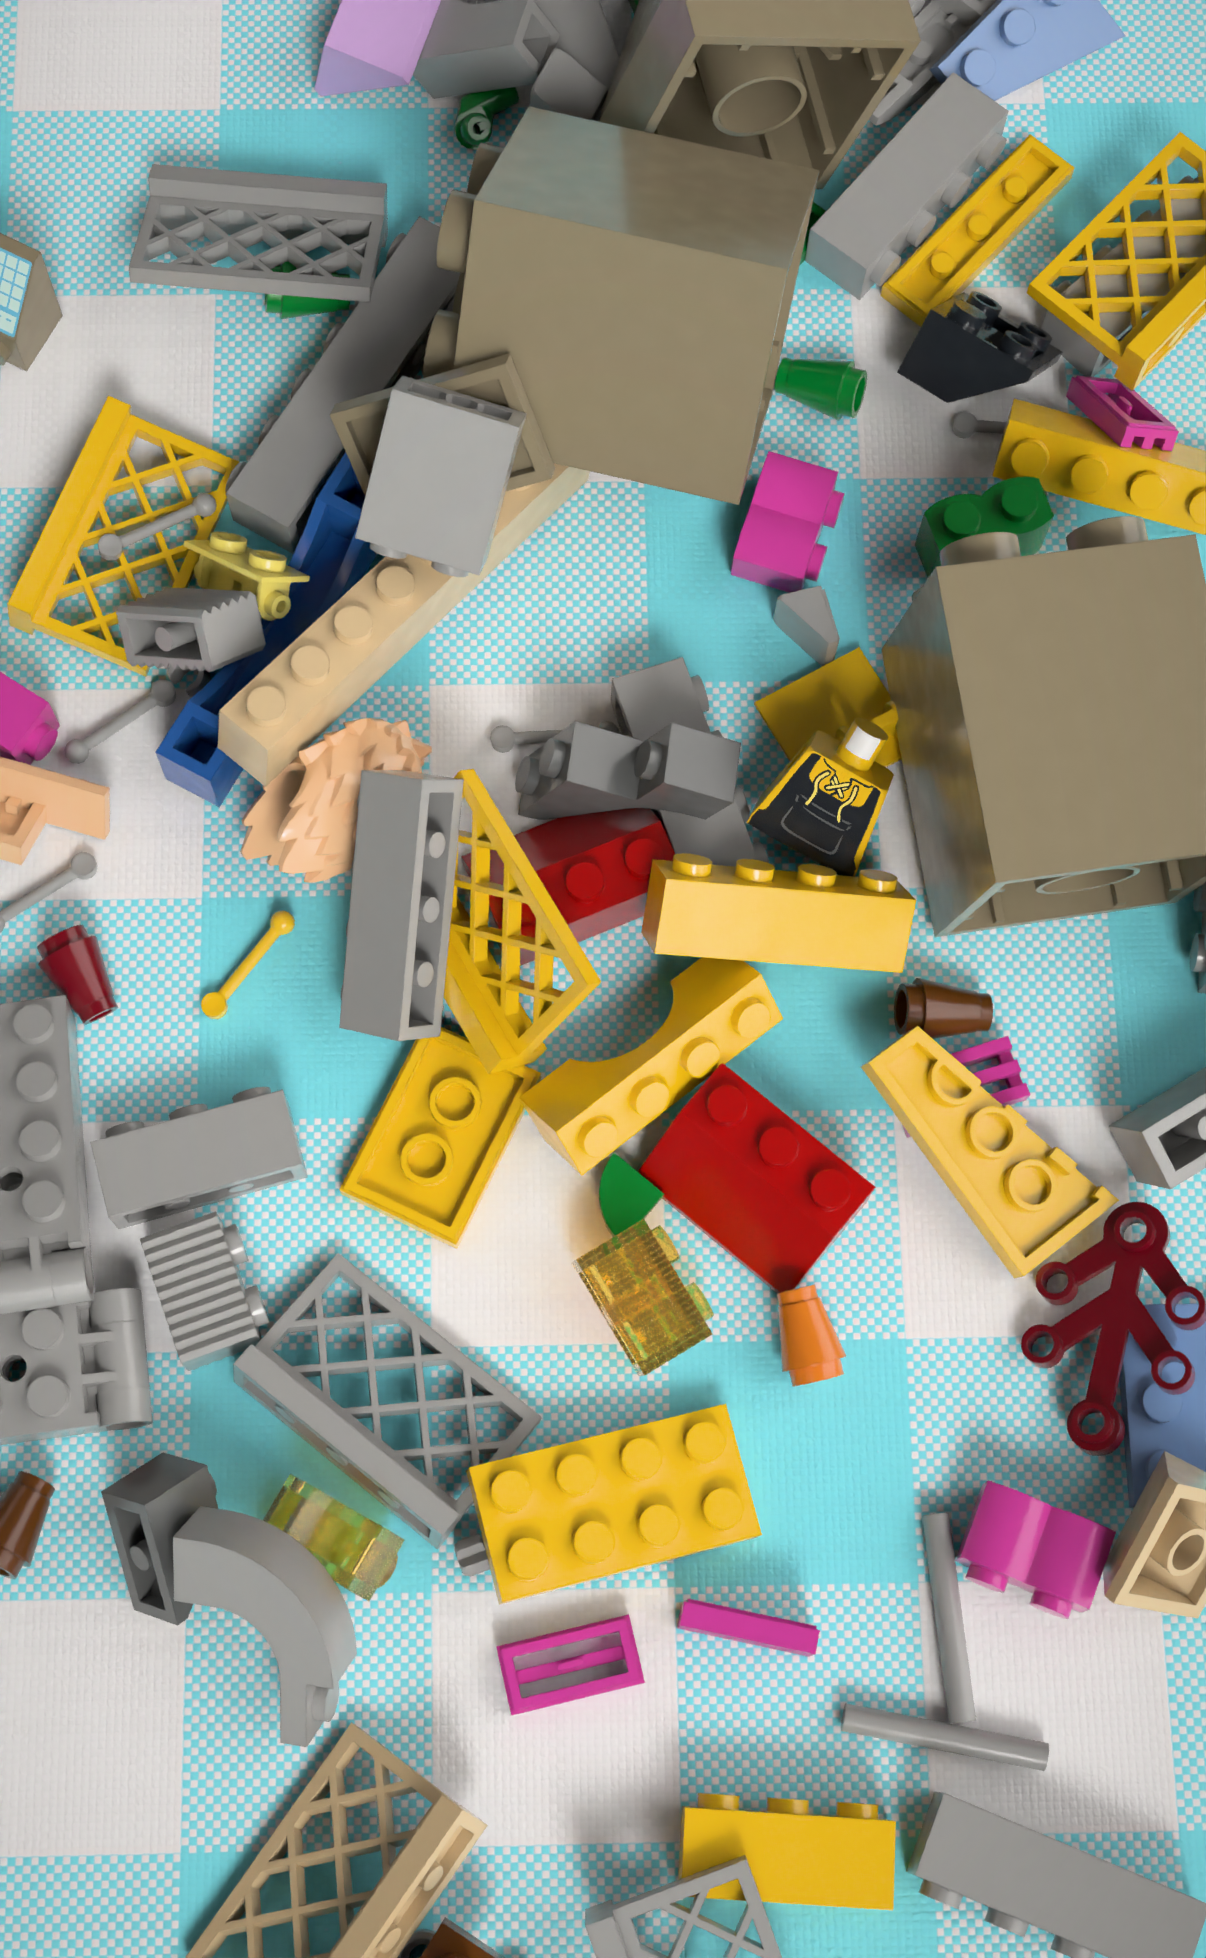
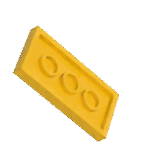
[466,1404,762,1605]

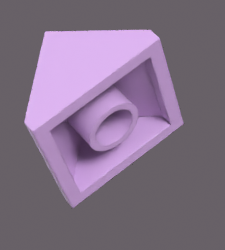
[314,0,441,96]

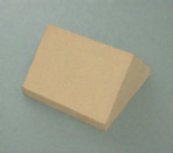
[1103,1451,1206,1618]

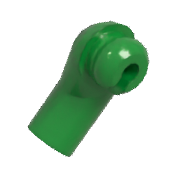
[454,87,519,150]

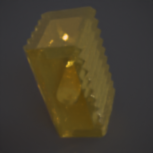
[571,1219,714,1376]

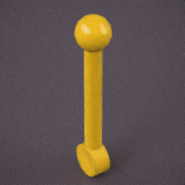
[201,910,295,1019]

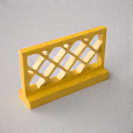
[1027,132,1206,391]
[7,396,240,677]
[444,769,601,1074]

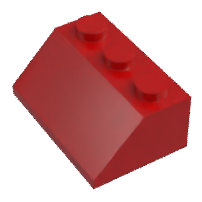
[461,808,675,966]
[638,1063,876,1293]

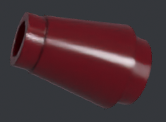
[37,925,118,1025]

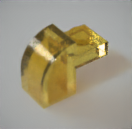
[263,1474,405,1602]

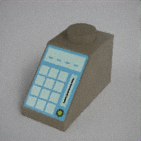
[0,233,63,371]

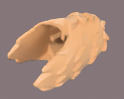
[240,718,432,883]

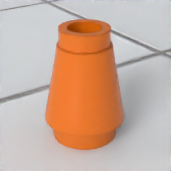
[777,1284,846,1386]

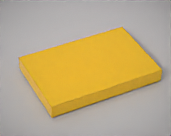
[339,1027,541,1249]

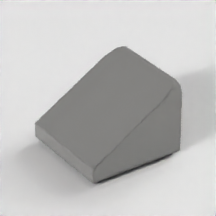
[530,47,608,120]
[773,586,840,666]

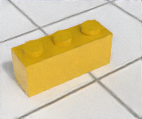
[678,1793,896,1910]

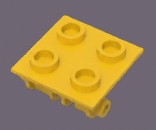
[754,647,902,767]

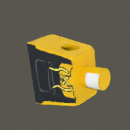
[747,718,894,877]

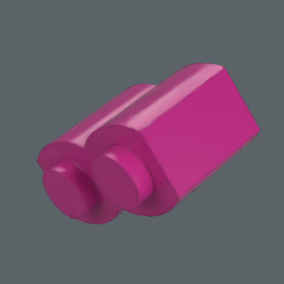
[731,451,845,593]
[955,1481,1116,1619]

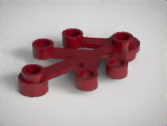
[1021,1202,1206,1456]

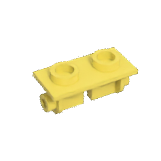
[183,532,310,621]

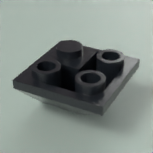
[897,291,1063,403]

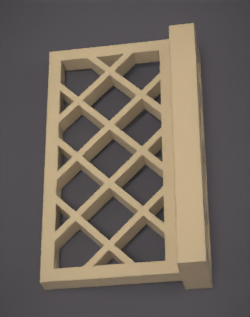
[185,1722,488,1958]

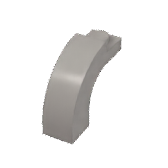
[173,1506,357,1747]

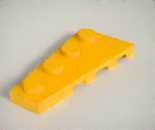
[861,1026,1119,1279]

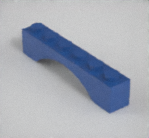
[155,452,378,808]

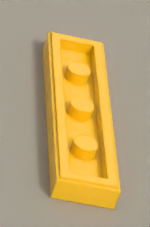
[880,134,1075,327]

